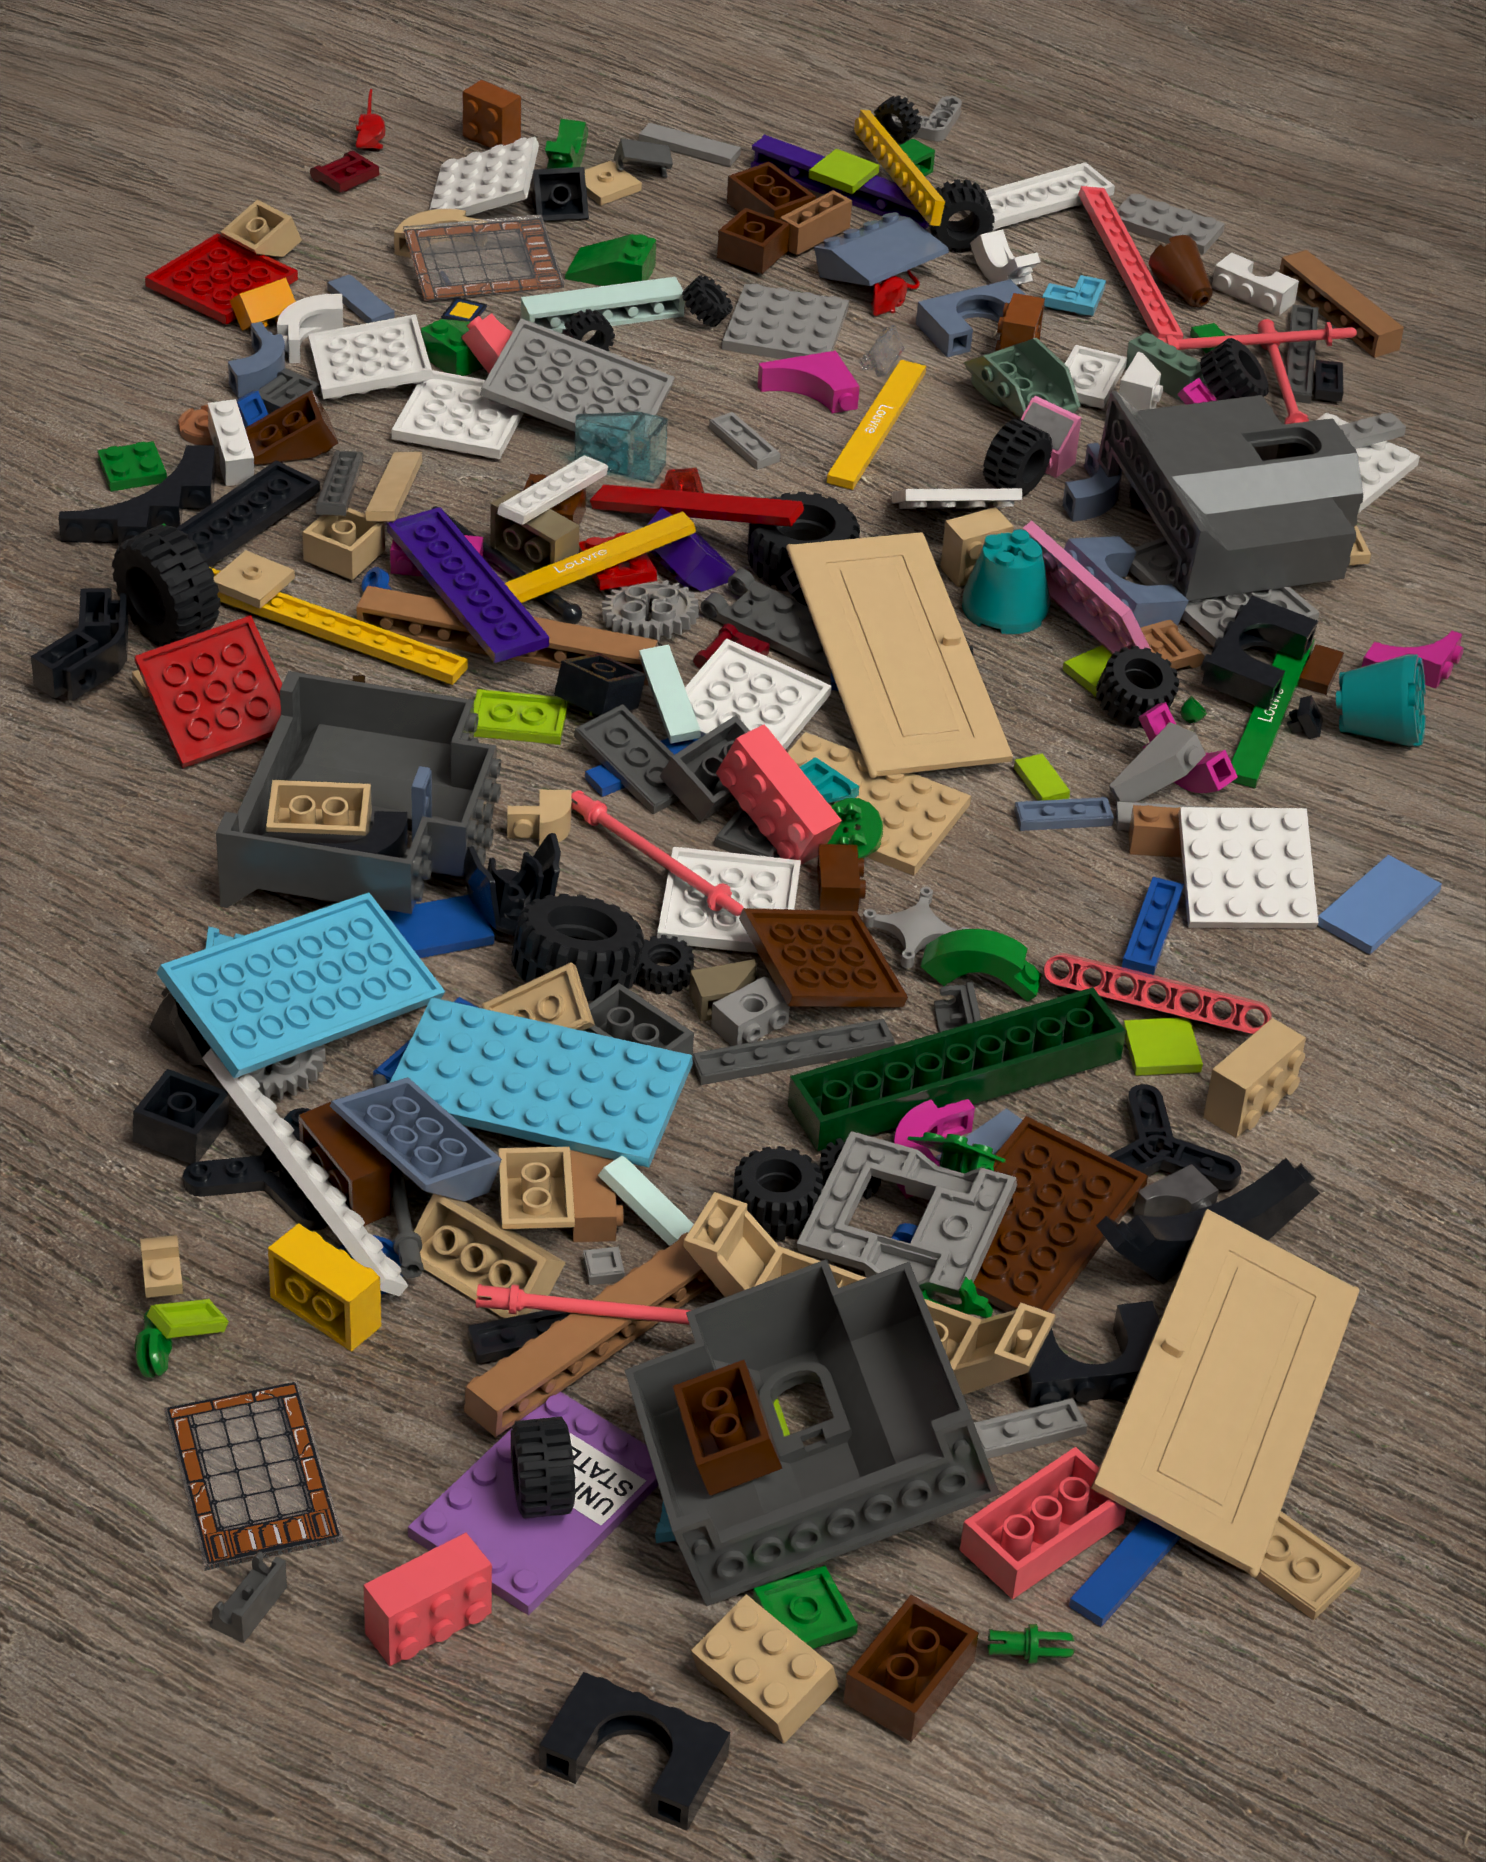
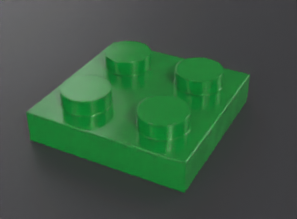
[97,441,167,492]
[753,1566,858,1649]

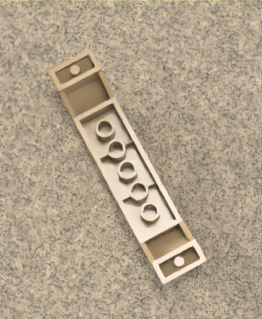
[684,1192,1055,1395]

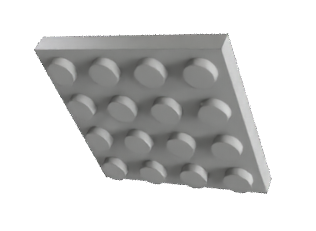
[722,284,849,359]

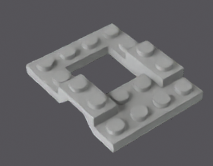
[797,1131,1017,1299]

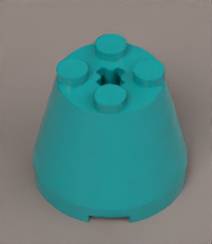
[962,529,1051,634]
[1336,654,1426,746]

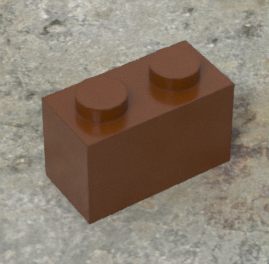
[817,844,866,912]

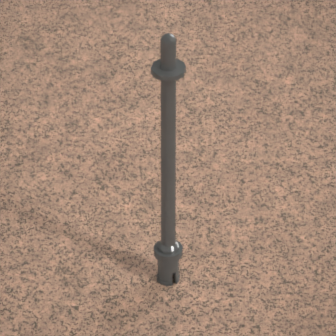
[373,1074,424,1278]

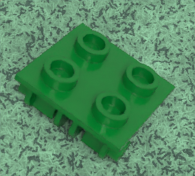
[907,1132,1005,1173]

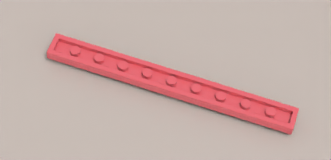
[1078,186,1184,339]

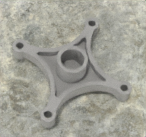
[863,887,970,968]

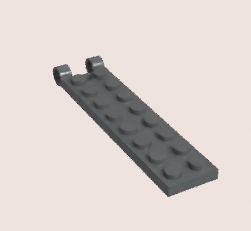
[701,568,832,677]

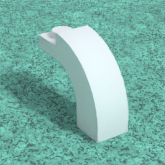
[970,229,1040,285]
[277,294,343,363]

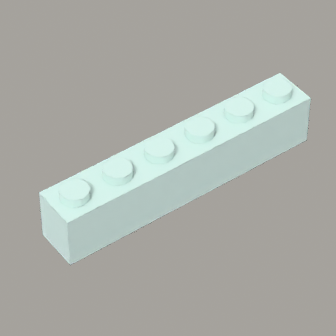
[521,276,685,333]

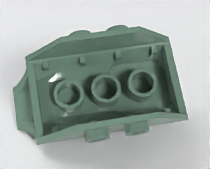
[964,338,1081,419]

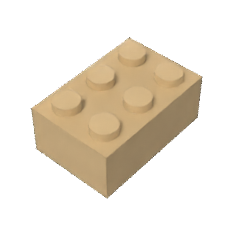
[1203,1018,1306,1138]
[691,1594,839,1744]

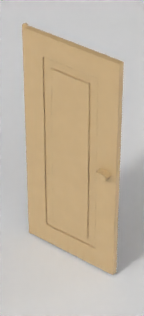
[786,532,1013,778]
[1091,1209,1359,1577]

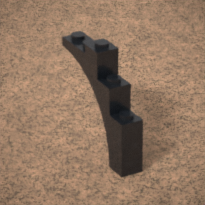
[58,445,216,546]

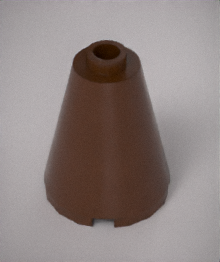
[1148,235,1213,307]

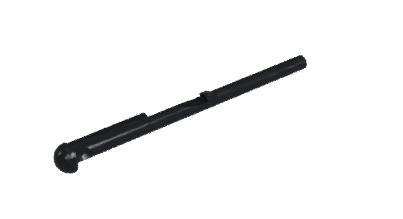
[432,506,582,624]

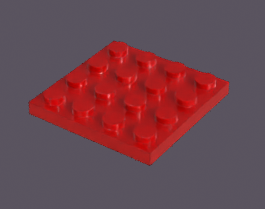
[145,233,298,325]
[134,615,282,769]

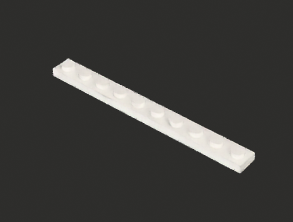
[202,1048,409,1296]

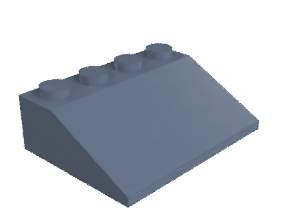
[814,212,949,286]
[330,1077,502,1201]

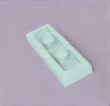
[598,1156,694,1246]

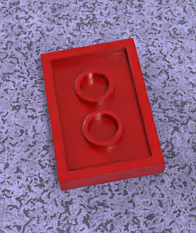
[579,532,657,590]

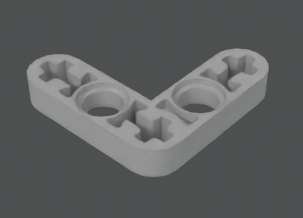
[891,96,962,141]

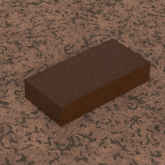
[1298,644,1344,695]

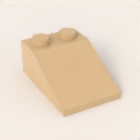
[499,1147,575,1229]

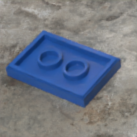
[383,895,494,958]

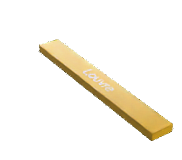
[827,360,926,490]
[505,511,696,603]

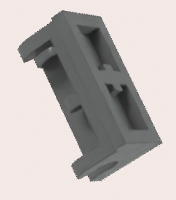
[614,138,673,178]
[934,982,981,1032]
[210,1551,287,1643]

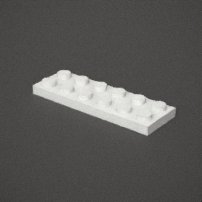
[964,162,1115,231]

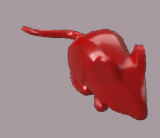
[356,89,386,149]
[871,269,920,316]

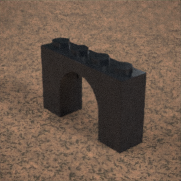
[1201,595,1318,710]
[1019,1301,1159,1408]
[539,1672,730,1831]

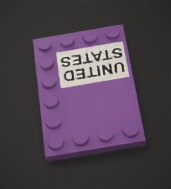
[408,1392,659,1616]

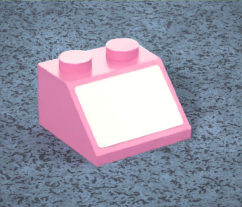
[1021,396,1081,478]

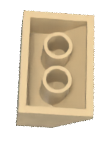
[266,780,372,836]

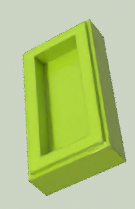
[1014,753,1070,801]
[147,1299,229,1338]

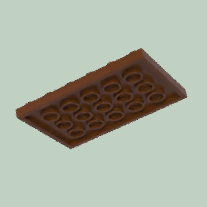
[974,1116,1148,1313]

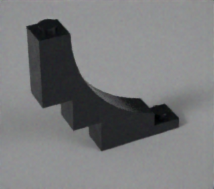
[1096,1158,1320,1285]

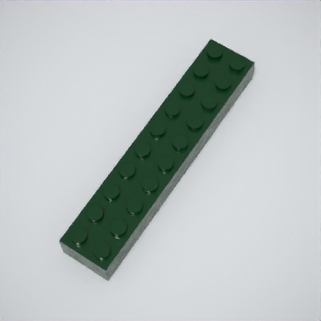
[788,987,1126,1151]

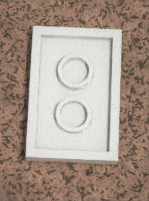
[1065,345,1127,408]

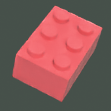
[363,1532,492,1666]

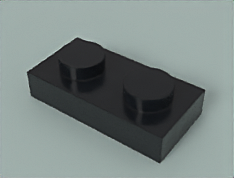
[1314,360,1344,402]

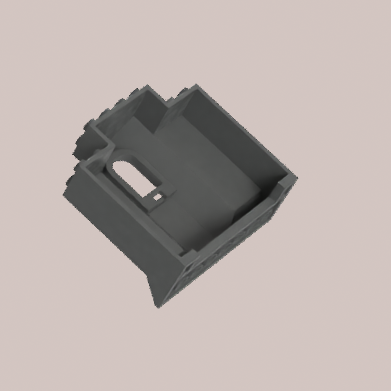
[1097,391,1363,601]
[216,671,501,914]
[625,1259,1000,1606]

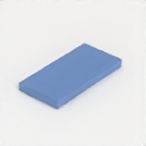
[1318,855,1442,955]

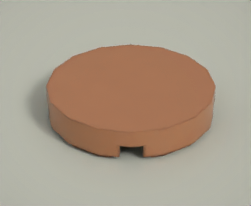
[178,405,213,445]

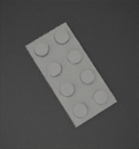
[1117,194,1225,255]

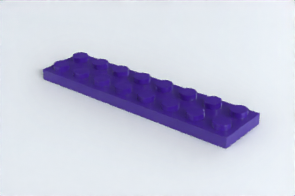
[387,507,549,663]

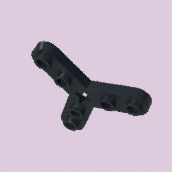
[1108,1084,1242,1190]
[183,1108,328,1231]

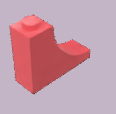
[461,313,513,373]

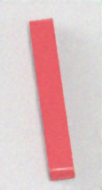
[1044,953,1272,1034]

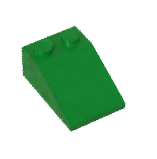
[565,234,656,286]
[421,319,484,376]

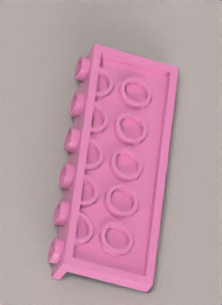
[1023,521,1150,654]

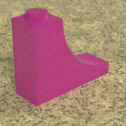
[757,350,860,414]

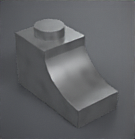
[1133,1164,1219,1217]

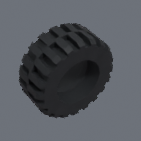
[747,492,860,591]
[112,525,220,646]
[511,894,644,1002]

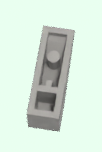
[1109,722,1206,803]

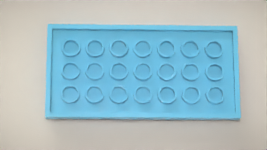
[156,892,445,1078]
[390,997,693,1168]

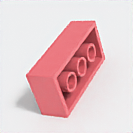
[716,724,842,865]
[960,1447,1126,1600]

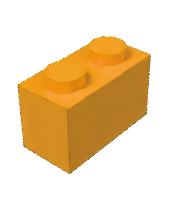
[229,278,296,331]

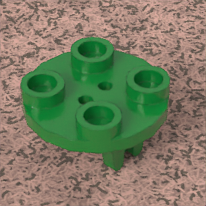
[827,798,884,858]

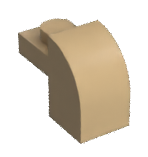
[507,789,572,846]
[140,1235,183,1298]

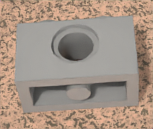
[711,976,790,1046]

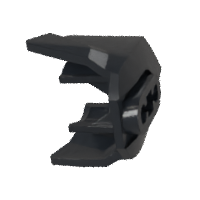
[462,833,561,936]
[150,987,206,1066]

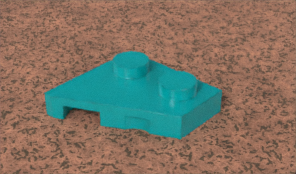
[799,757,860,803]

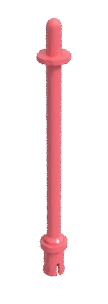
[1257,319,1309,424]
[1158,322,1357,350]
[571,790,744,916]
[476,1284,691,1325]

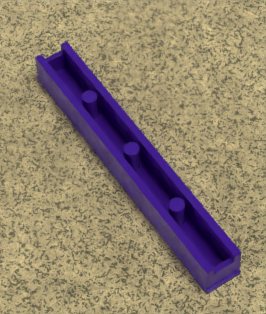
[751,134,929,229]

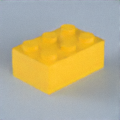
[268,1223,381,1352]

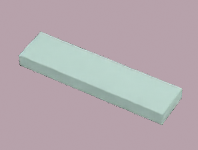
[639,644,701,743]

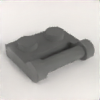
[249,369,321,412]

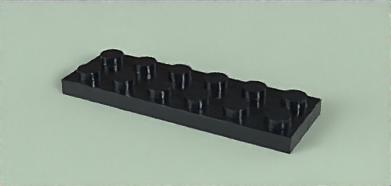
[177,460,320,567]

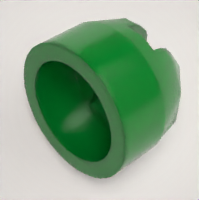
[1180,696,1207,723]

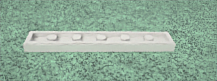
[497,455,608,525]

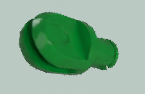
[134,1310,172,1378]
[988,1624,1075,1664]

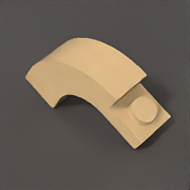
[394,209,487,258]

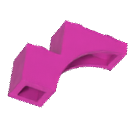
[1362,630,1464,689]

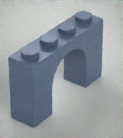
[916,279,1026,357]
[1064,536,1189,628]

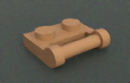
[1140,620,1205,669]

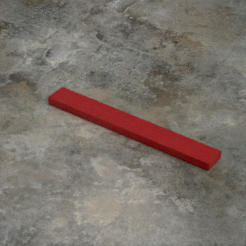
[590,484,804,527]

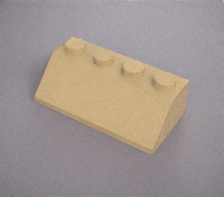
[414,1193,566,1318]

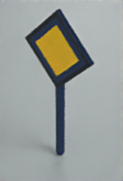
[439,272,487,322]

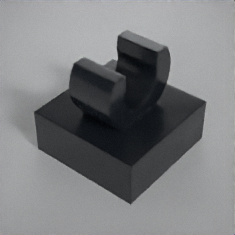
[1287,695,1323,739]

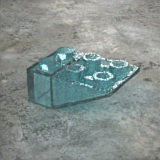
[575,412,668,484]

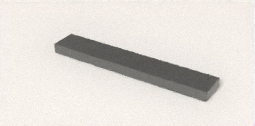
[1283,305,1319,404]
[316,450,363,516]
[692,1019,895,1085]

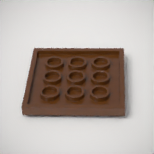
[739,908,908,1008]

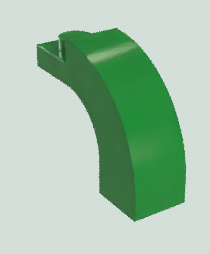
[545,119,589,169]
[921,929,1042,1002]

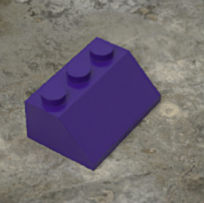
[647,507,736,592]

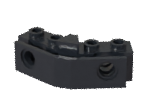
[31,588,129,701]

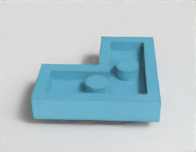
[1042,275,1106,316]

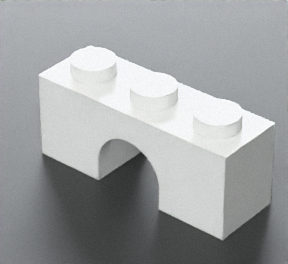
[1212,252,1299,316]
[208,399,254,487]

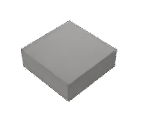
[583,1246,625,1285]

